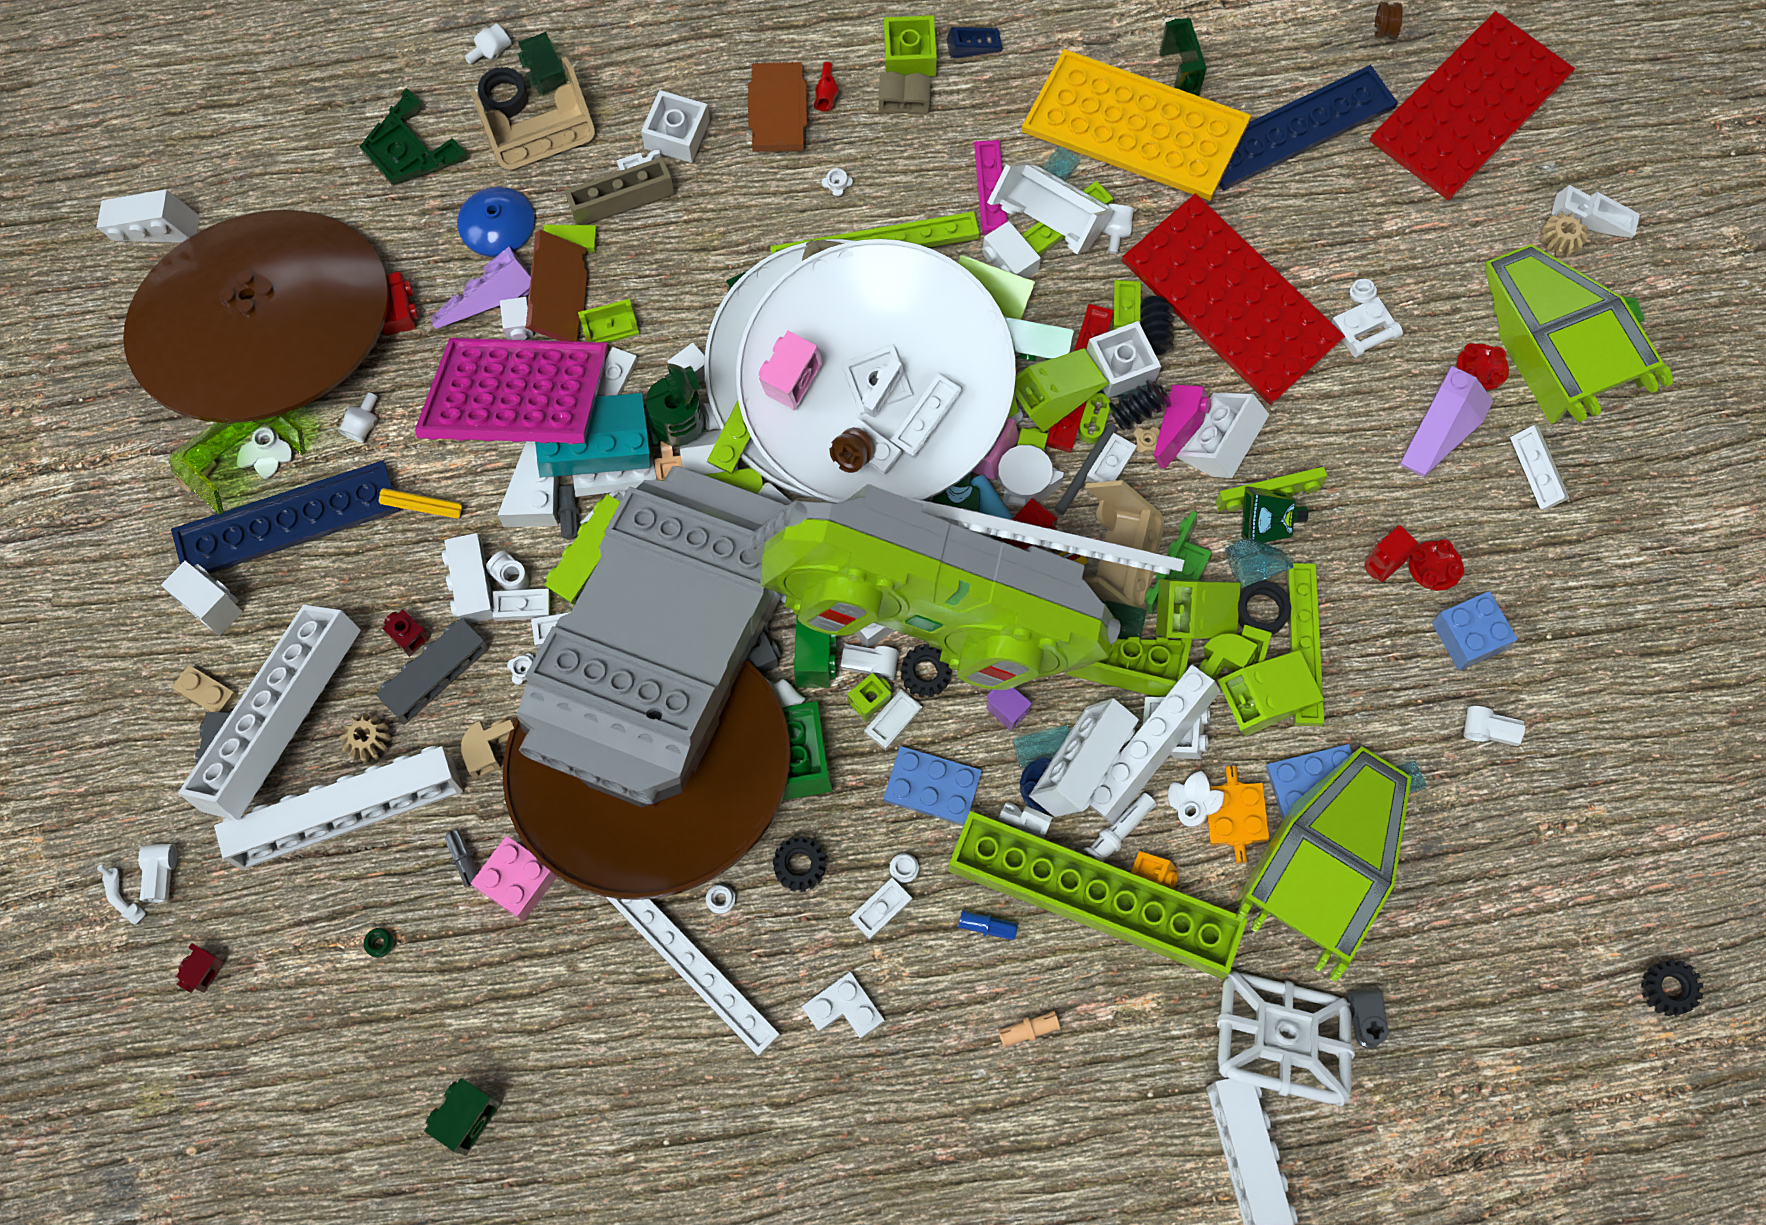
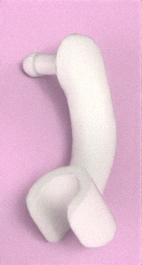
[97,865,146,925]

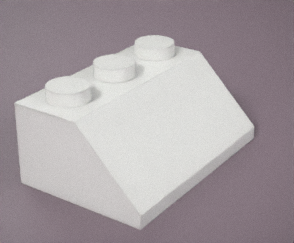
[1176,393,1270,478]

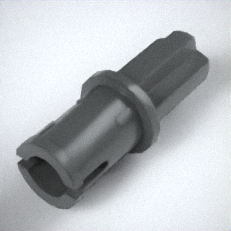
[557,486,579,540]
[445,829,479,888]

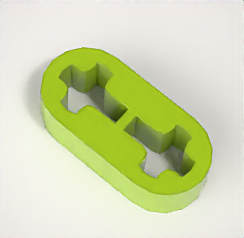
[1079,393,1110,444]

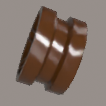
[1374,2,1403,39]
[829,427,875,473]

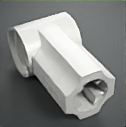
[841,644,899,681]
[1463,706,1525,746]
[139,844,177,903]

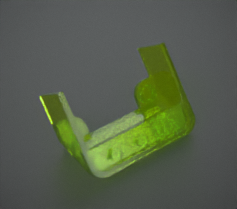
[169,413,306,515]

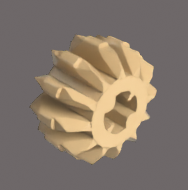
[1541,212,1588,257]
[340,713,391,763]

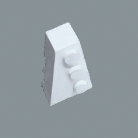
[97,189,200,242]
[498,441,559,527]

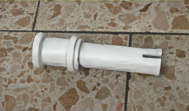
[1082,793,1157,863]

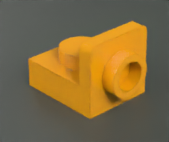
[1130,851,1179,889]

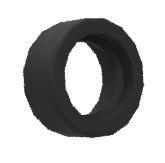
[478,67,528,118]
[1238,581,1291,636]

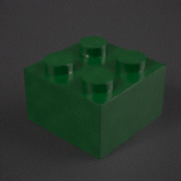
[424,1078,502,1156]

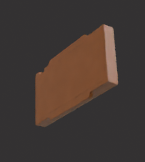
[748,62,807,152]
[525,230,587,342]

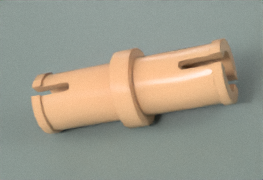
[998,1011,1061,1048]

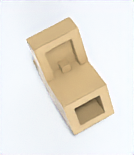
[461,720,514,780]

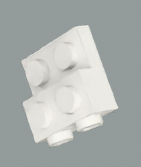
[1143,697,1210,759]

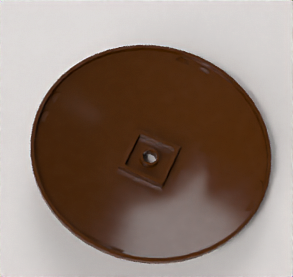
[123,210,389,423]
[503,659,791,900]

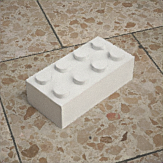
[1029,698,1139,817]

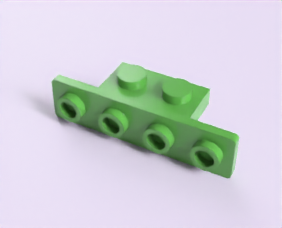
[1144,511,1212,615]

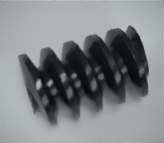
[1140,296,1174,355]
[1109,379,1171,431]

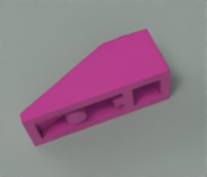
[1154,384,1211,469]

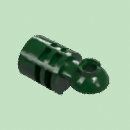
[646,363,703,447]

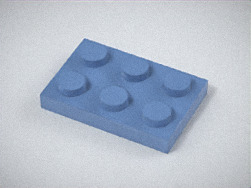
[1266,744,1352,820]
[883,746,982,826]

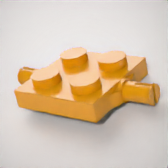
[1207,766,1269,864]

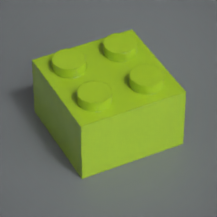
[884,15,937,76]

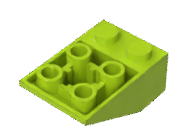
[1014,348,1109,433]
[1156,579,1241,639]
[1218,650,1325,737]

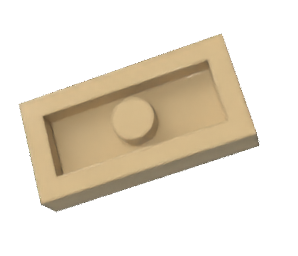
[171,665,237,713]

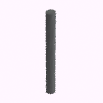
[1055,423,1117,515]

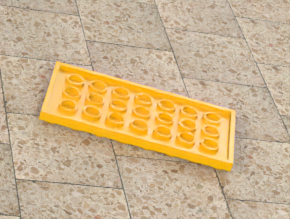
[1022,49,1251,201]

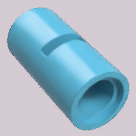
[970,475,1013,520]

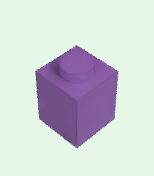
[986,687,1032,731]

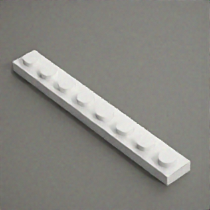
[606,897,780,1057]

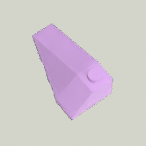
[431,247,531,329]
[1399,366,1493,477]

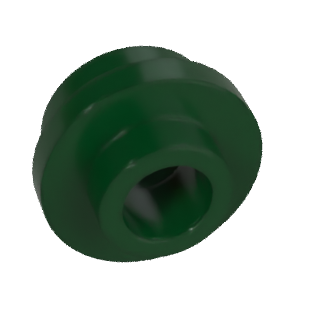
[363,928,394,958]

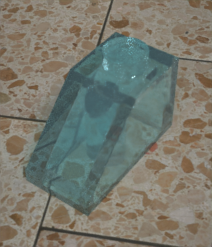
[1225,538,1294,588]

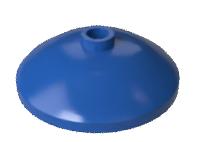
[457,187,535,257]

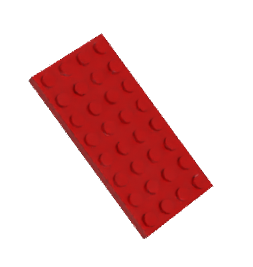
[1369,10,1576,201]
[1121,193,1345,406]

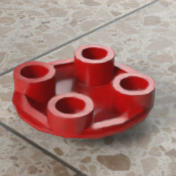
[1456,343,1509,390]
[1408,539,1465,591]

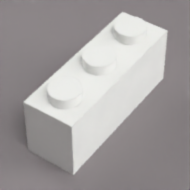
[442,533,493,624]

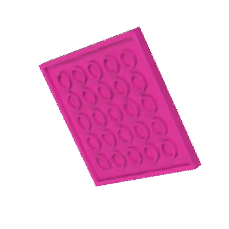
[415,338,608,444]

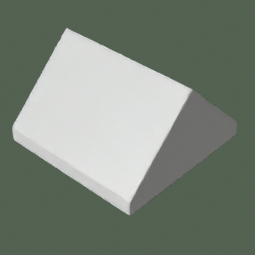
[680,430,738,475]

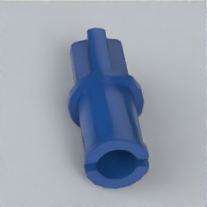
[958,909,1018,940]

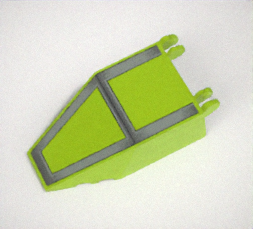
[1484,244,1674,424]
[1235,746,1412,982]

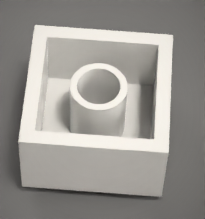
[641,90,710,163]
[1086,321,1161,399]
[161,561,242,637]

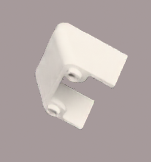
[987,161,1114,254]

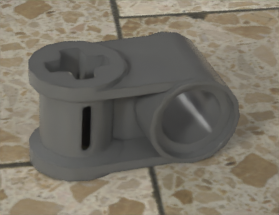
[1347,988,1389,1049]

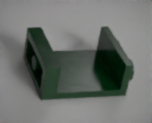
[1159,17,1207,96]

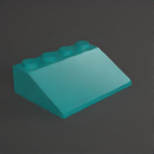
[535,393,650,478]

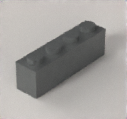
[376,618,489,725]

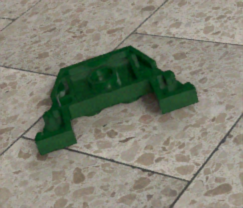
[359,88,468,185]

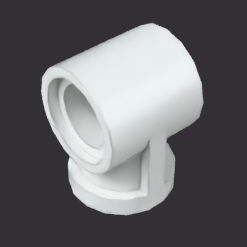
[485,551,530,591]

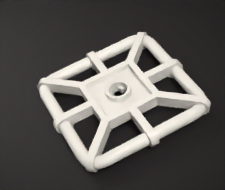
[1217,971,1355,1106]

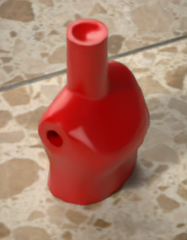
[813,62,838,112]

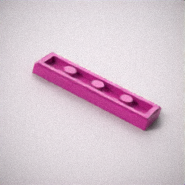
[974,140,1007,235]

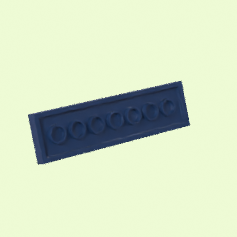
[1219,65,1398,191]
[171,460,400,574]

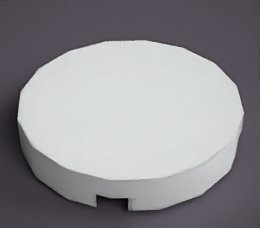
[998,445,1053,499]

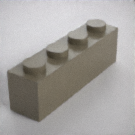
[564,157,674,225]

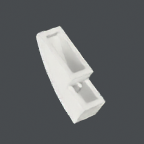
[1551,185,1640,238]

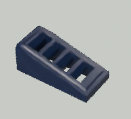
[947,27,1003,58]

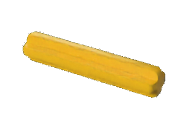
[379,488,462,519]

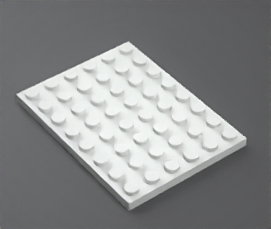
[905,497,1184,575]

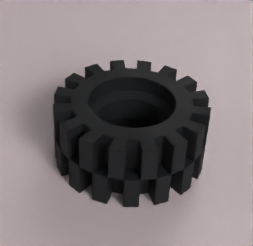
[900,644,952,698]
[773,836,826,892]
[1641,959,1704,1016]

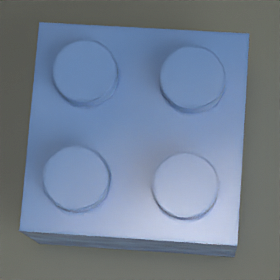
[1432,591,1518,671]

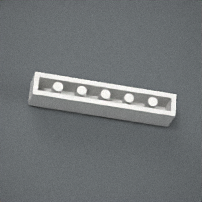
[1089,665,1221,825]

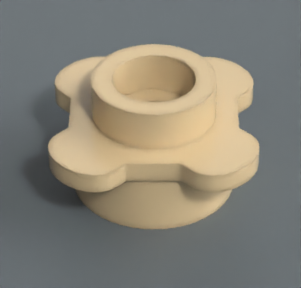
[1133,427,1160,454]

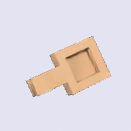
[654,441,683,481]

